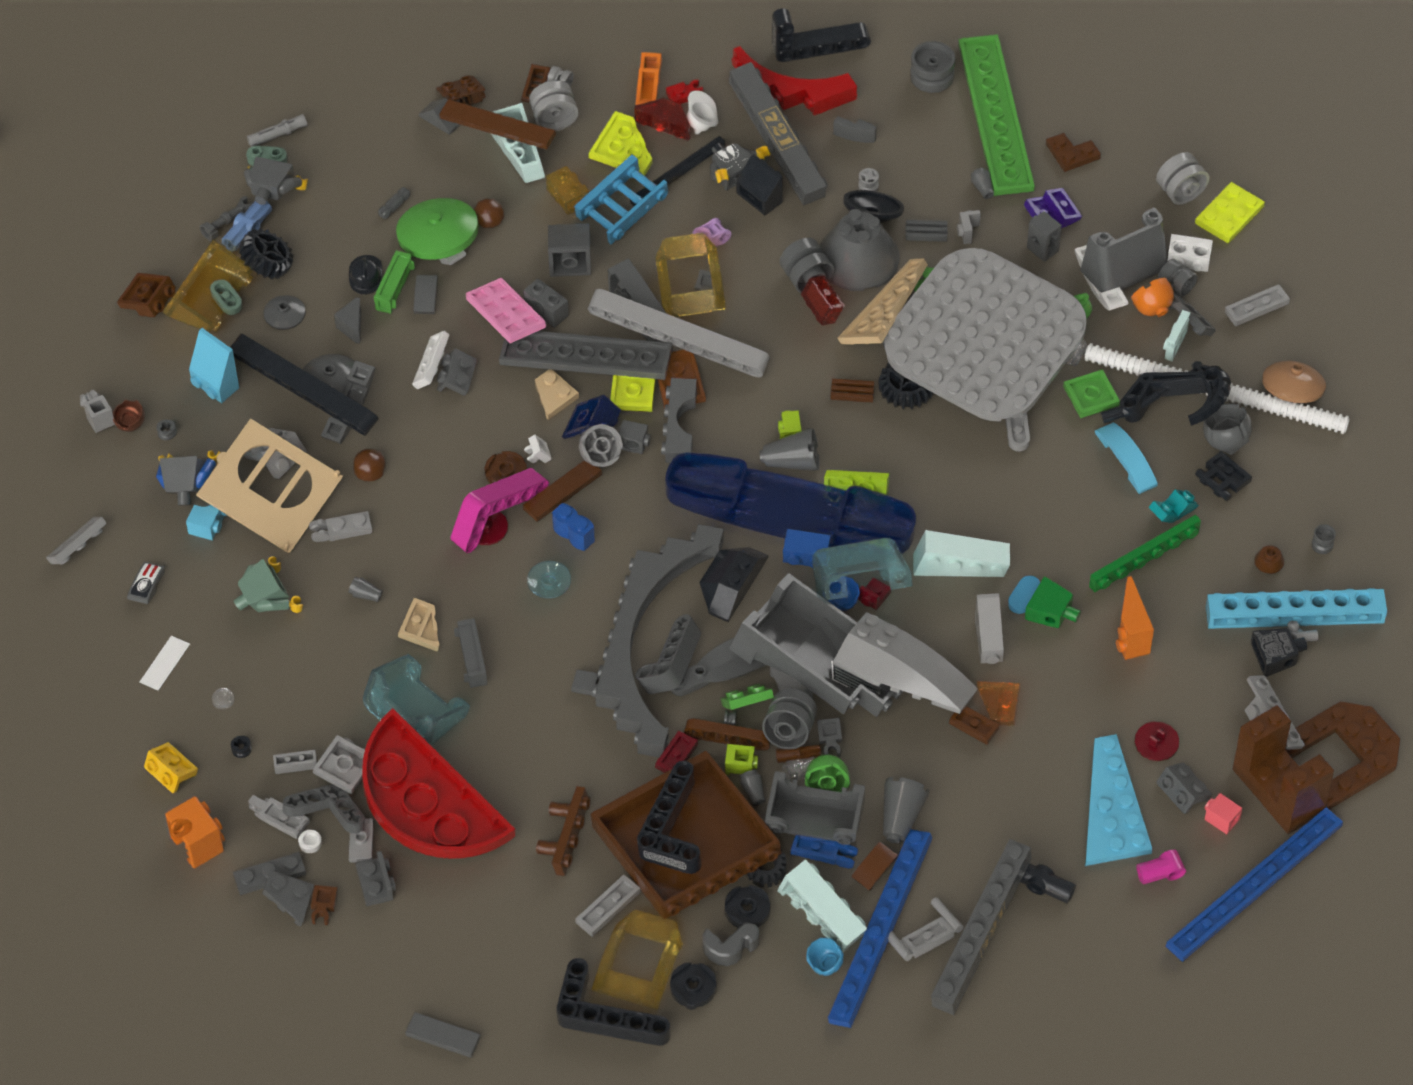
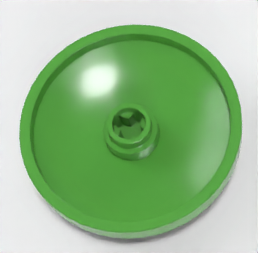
[396,198,479,260]

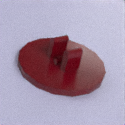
[479,512,508,545]
[1134,721,1179,761]

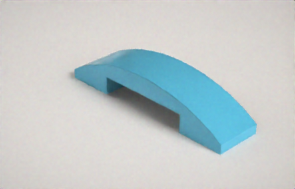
[1095,422,1158,494]

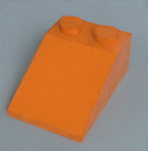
[1116,576,1154,660]

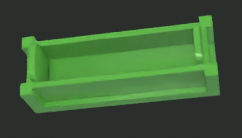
[374,250,415,314]

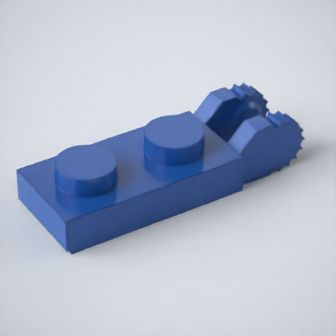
[791,835,858,869]

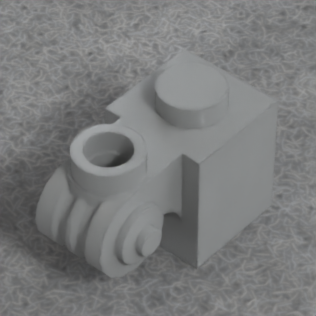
[79,389,115,433]

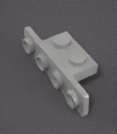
[1244,675,1305,749]

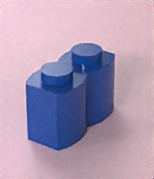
[552,503,595,551]

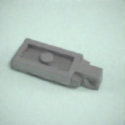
[248,795,309,839]

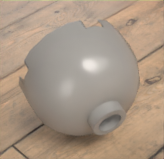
[578,424,623,467]

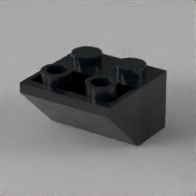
[736,154,783,216]

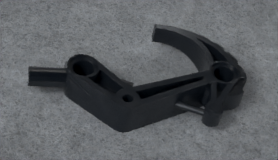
[1101,361,1231,426]

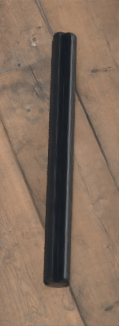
[629,136,725,206]

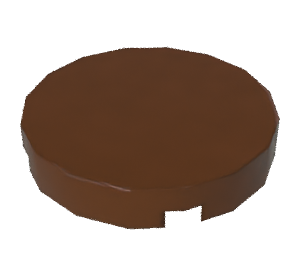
[484,451,527,484]

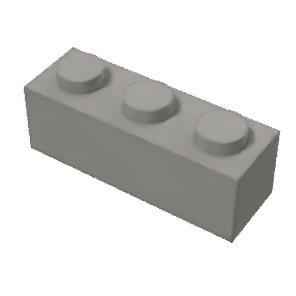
[273,750,317,774]

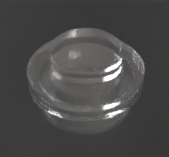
[212,688,235,709]

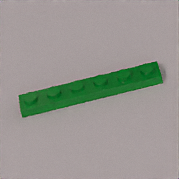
[1089,514,1201,593]

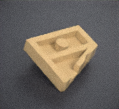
[535,369,579,420]
[398,598,439,652]

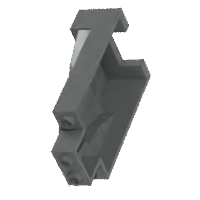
[729,573,903,717]

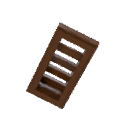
[521,64,551,103]

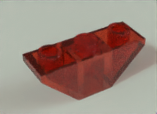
[634,98,690,141]

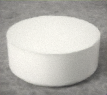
[298,830,322,853]

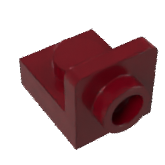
[858,577,892,611]

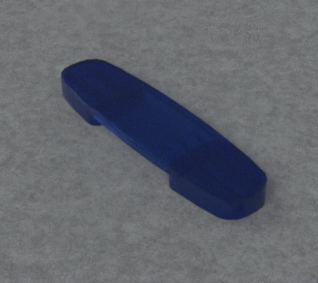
[665,452,916,556]

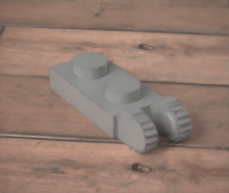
[309,511,373,542]

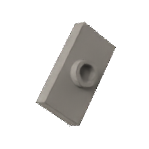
[349,818,374,862]

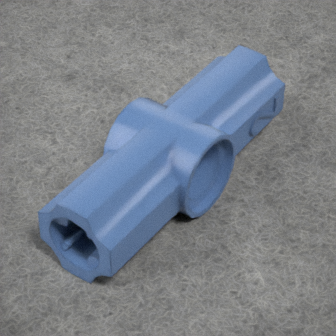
[221,201,272,252]

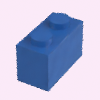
[783,529,831,569]

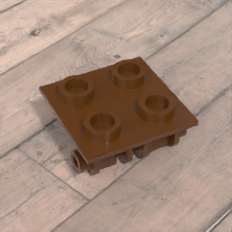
[436,75,486,105]

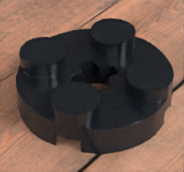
[724,885,770,928]
[670,962,716,1010]

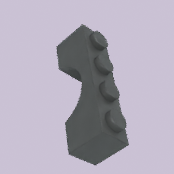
[661,378,697,464]

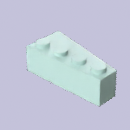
[490,103,545,183]
[777,859,867,952]

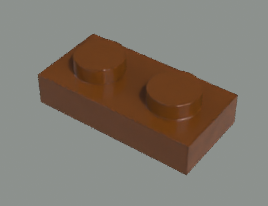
[949,706,999,745]

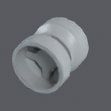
[547,66,574,87]

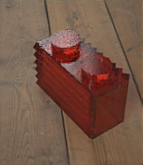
[801,276,845,326]

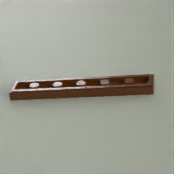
[439,99,556,150]

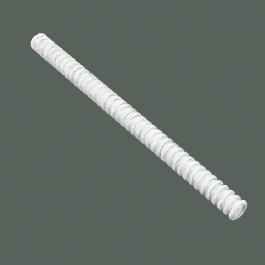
[1085,343,1350,434]

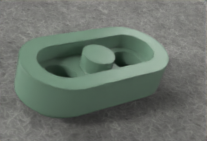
[246,146,287,166]
[210,280,242,315]

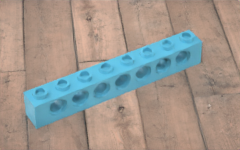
[1205,588,1387,629]

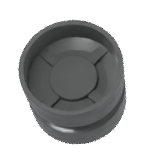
[779,238,834,294]
[762,688,817,749]

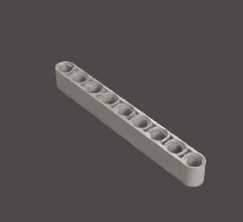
[588,289,770,377]

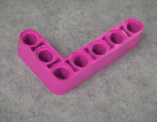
[450,468,549,553]

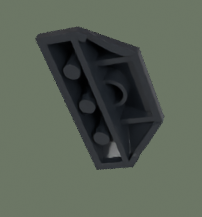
[699,547,768,622]

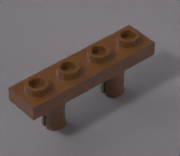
[536,786,591,876]

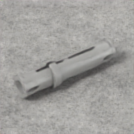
[247,114,308,147]

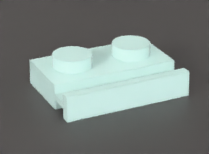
[1163,310,1190,361]

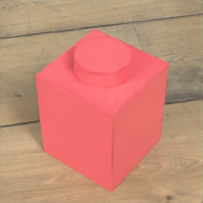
[1205,793,1242,835]

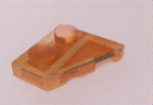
[977,681,1021,726]

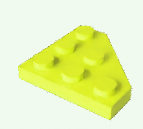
[589,111,652,176]

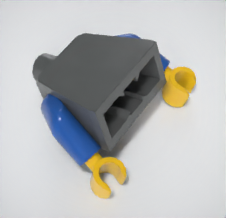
[156,450,220,506]

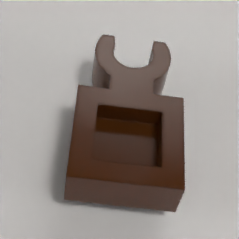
[311,885,338,926]

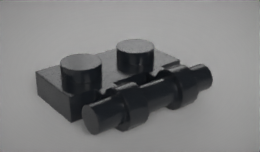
[1195,451,1252,501]

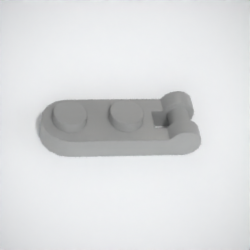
[1005,413,1030,451]

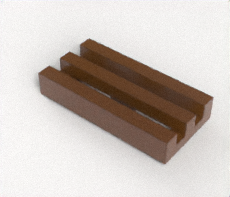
[830,378,874,403]

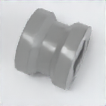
[858,168,879,191]

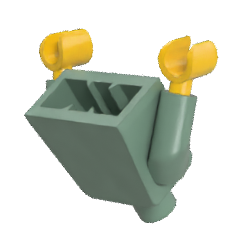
[233,556,303,613]

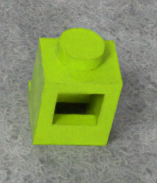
[778,410,801,439]
[725,744,758,775]

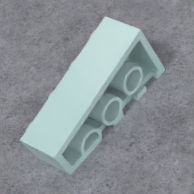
[913,530,1010,577]

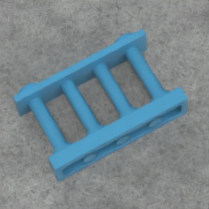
[575,155,668,245]

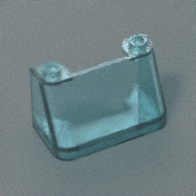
[363,654,470,746]

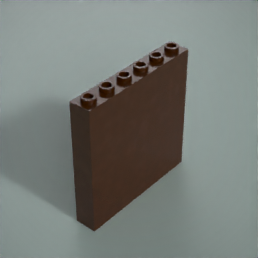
[590,751,781,920]

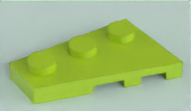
[824,470,889,505]

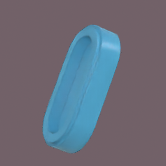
[1008,576,1040,614]

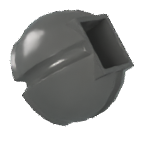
[1203,403,1252,455]

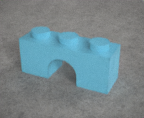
[186,472,227,541]

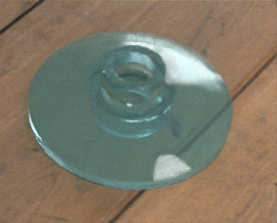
[527,561,571,599]

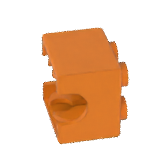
[165,796,225,868]

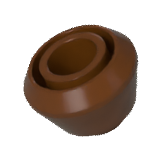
[1254,545,1284,574]

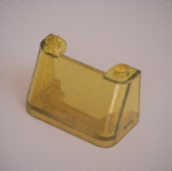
[162,240,253,333]

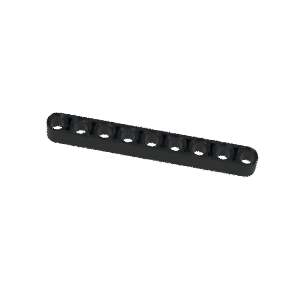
[230,333,379,436]

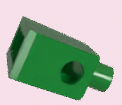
[1025,576,1081,628]

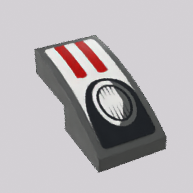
[127,562,165,604]

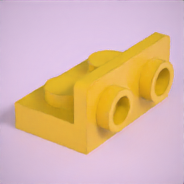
[144,742,198,793]

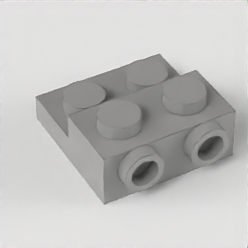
[313,735,365,794]

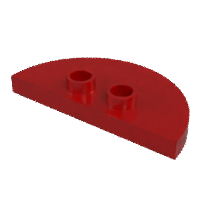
[362,708,515,859]

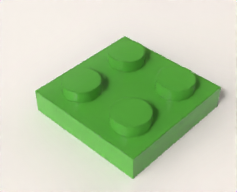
[1063,369,1120,418]
[720,684,774,710]

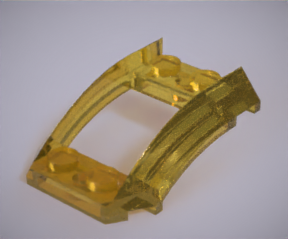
[655,233,726,317]
[591,910,683,1010]

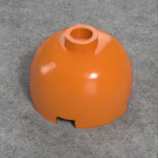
[1131,278,1174,317]

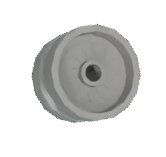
[529,81,578,131]
[1156,152,1210,205]

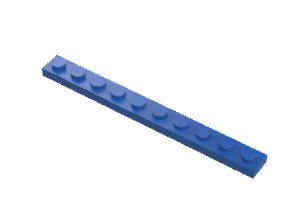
[1166,807,1343,962]
[827,829,933,1028]

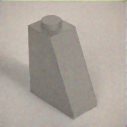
[975,593,1004,664]

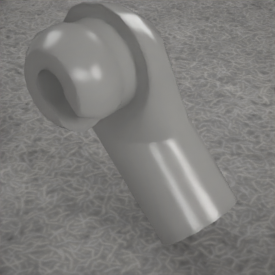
[1287,621,1318,642]

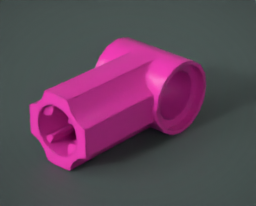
[1136,850,1186,885]

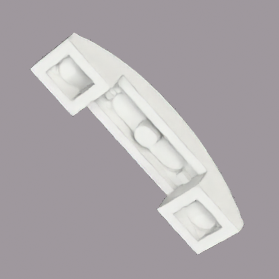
[1075,245,1128,310]

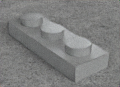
[1225,284,1290,327]
[46,517,107,565]
[575,875,641,937]

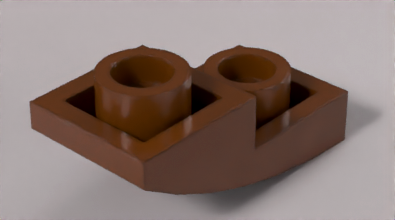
[851,842,898,891]

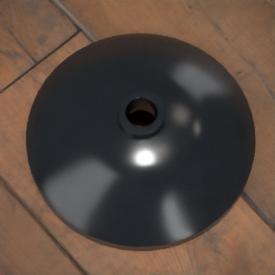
[843,190,904,223]

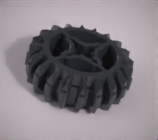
[238,228,294,280]
[878,363,933,410]

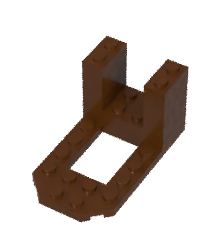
[1232,701,1400,834]

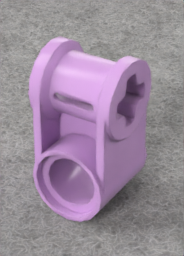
[692,218,731,254]

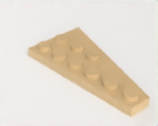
[838,258,928,345]

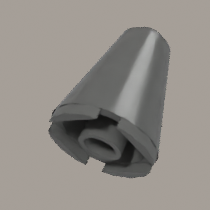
[760,428,820,471]
[883,777,929,843]

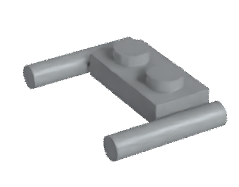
[888,897,964,961]

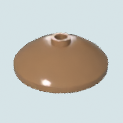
[1262,360,1326,403]

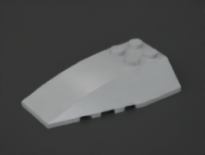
[832,612,978,714]

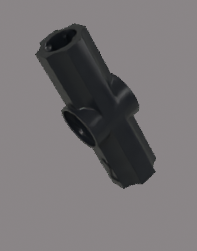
[1020,863,1076,903]

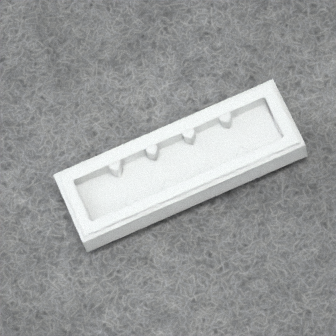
[412,331,449,389]

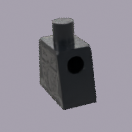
[1251,628,1307,677]

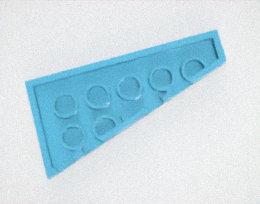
[1085,734,1152,866]

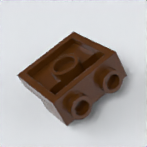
[117,273,176,317]

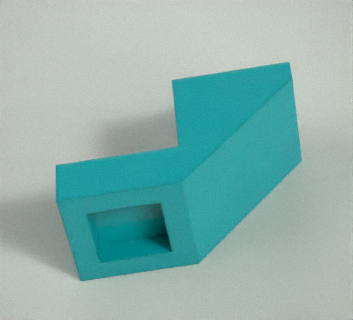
[1149,489,1199,523]

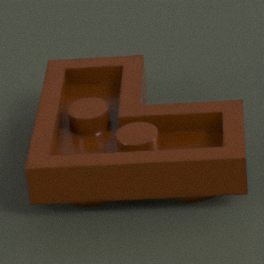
[1046,133,1101,172]

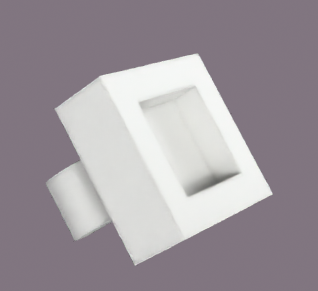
[524,434,552,463]

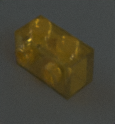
[546,166,589,215]

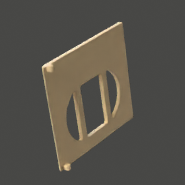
[196,418,343,553]

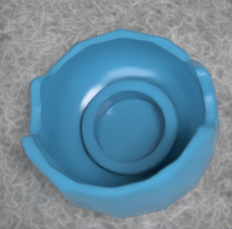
[806,938,844,976]

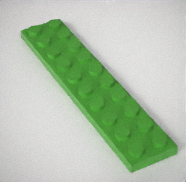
[958,34,1035,196]

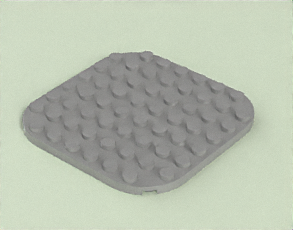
[884,248,1086,421]

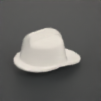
[686,91,718,134]

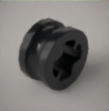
[230,736,252,758]

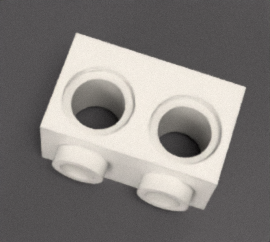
[1167,234,1213,272]

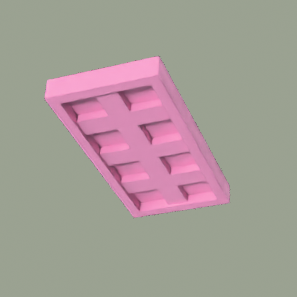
[466,278,546,343]

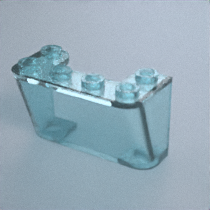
[812,538,913,601]

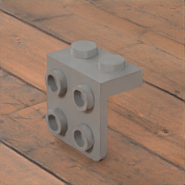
[244,428,307,479]

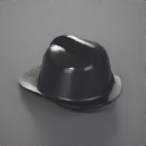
[349,255,382,295]

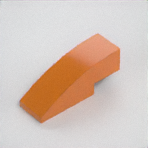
[635,52,662,108]

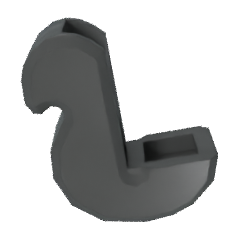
[702,923,759,966]

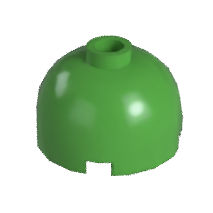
[804,754,850,793]

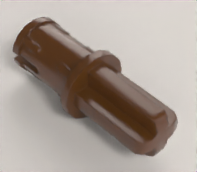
[775,745,821,763]

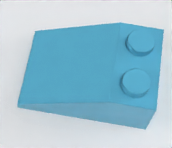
[189,328,239,403]

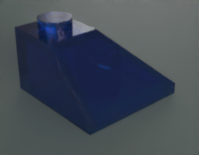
[562,394,621,439]

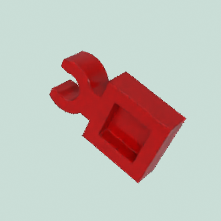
[666,79,703,107]

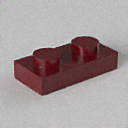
[655,730,698,773]

